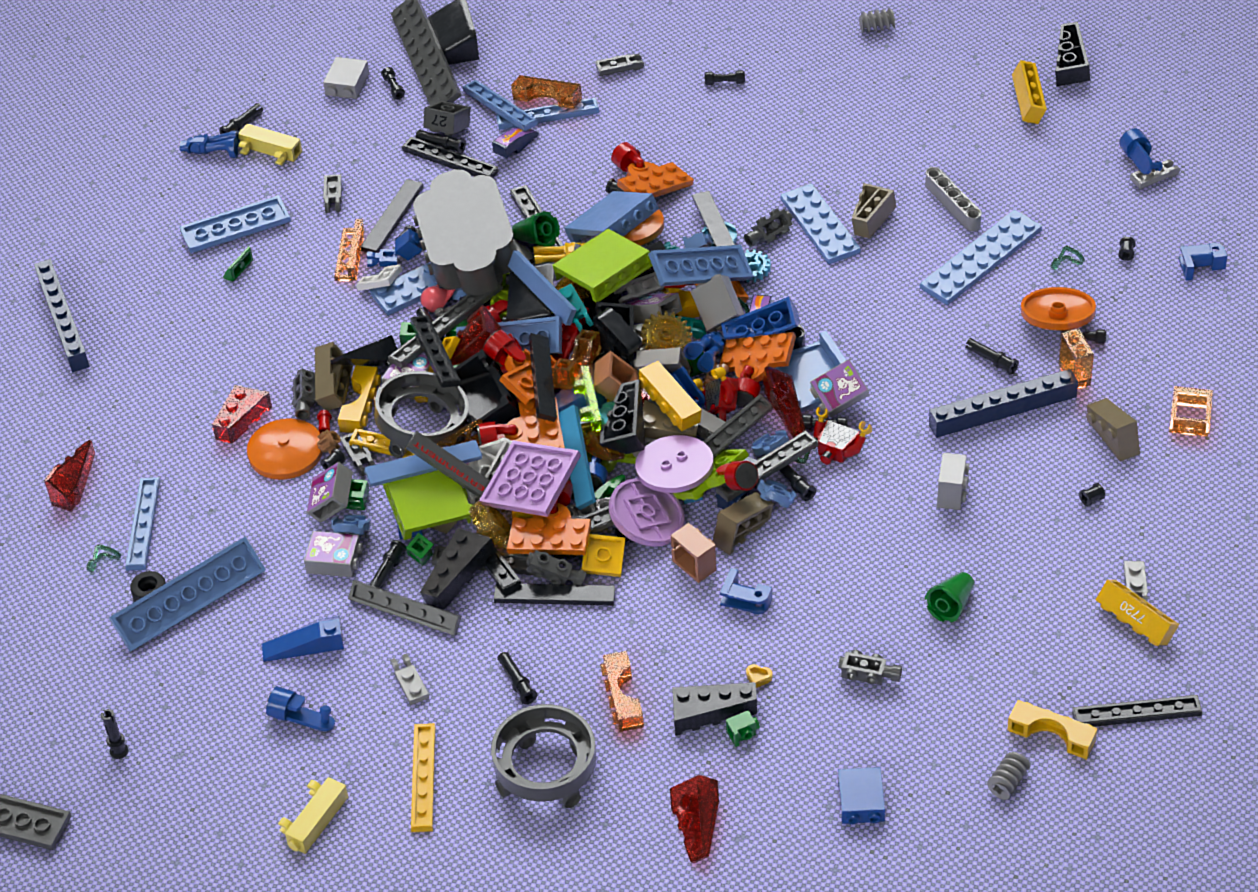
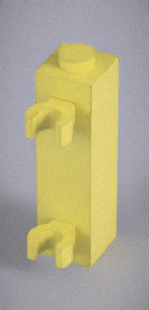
[238,124,302,166]
[278,777,348,854]

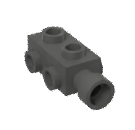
[744,208,793,247]
[292,369,316,420]
[526,550,586,585]
[838,650,902,685]

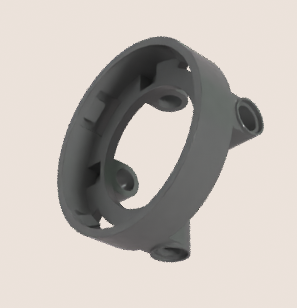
[374,371,469,458]
[491,704,597,808]

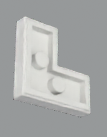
[356,265,403,291]

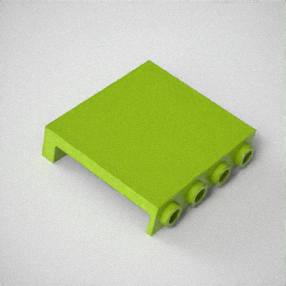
[553,229,653,302]
[382,470,474,540]

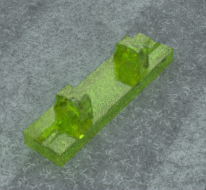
[573,365,601,434]

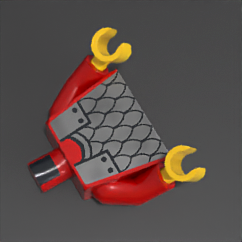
[693,367,738,422]
[813,407,872,465]

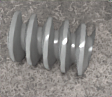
[859,8,895,33]
[987,752,1031,800]

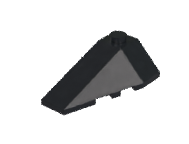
[330,335,398,366]

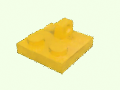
[581,534,625,577]

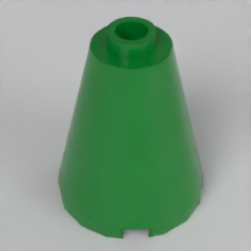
[512,211,560,246]
[925,572,975,623]

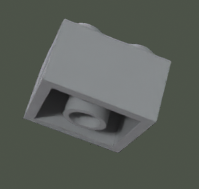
[937,453,970,510]

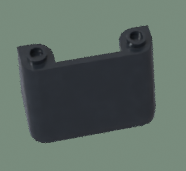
[428,0,479,65]
[502,262,555,322]
[454,349,520,433]

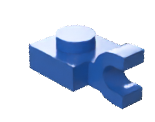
[367,249,398,267]

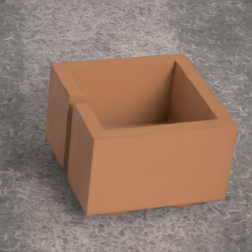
[593,351,638,402]
[671,523,716,583]

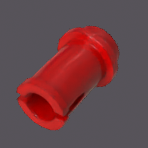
[317,410,332,434]

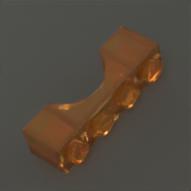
[511,75,582,109]
[552,329,601,390]
[600,650,644,732]

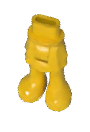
[533,242,585,264]

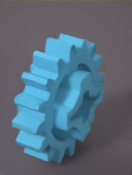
[740,249,771,283]

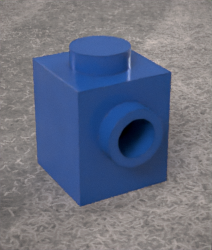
[395,229,423,261]

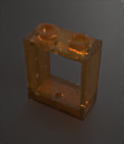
[1058,328,1094,389]
[1169,386,1213,437]

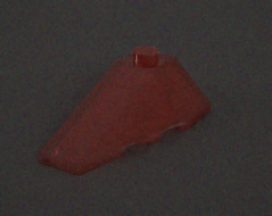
[450,305,502,365]
[763,366,805,438]
[44,440,95,512]
[670,775,719,863]

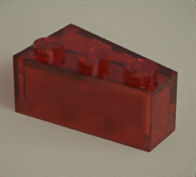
[212,385,272,443]

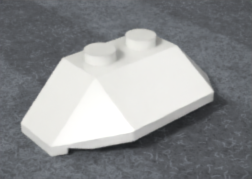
[462,437,512,512]

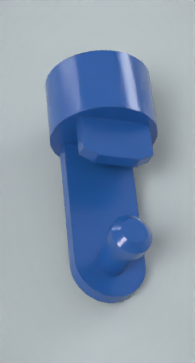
[1119,128,1163,174]
[266,686,335,731]

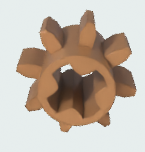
[317,429,341,454]

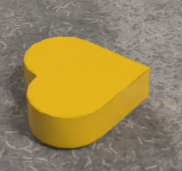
[746,664,773,688]

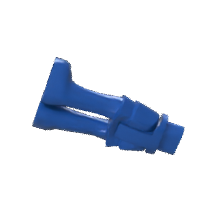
[179,130,240,158]
[683,332,726,373]

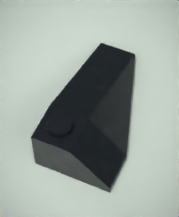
[600,379,645,454]

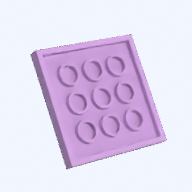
[479,441,581,517]

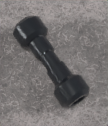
[381,67,405,100]
[704,70,745,85]
[1060,329,1107,344]
[801,414,848,430]

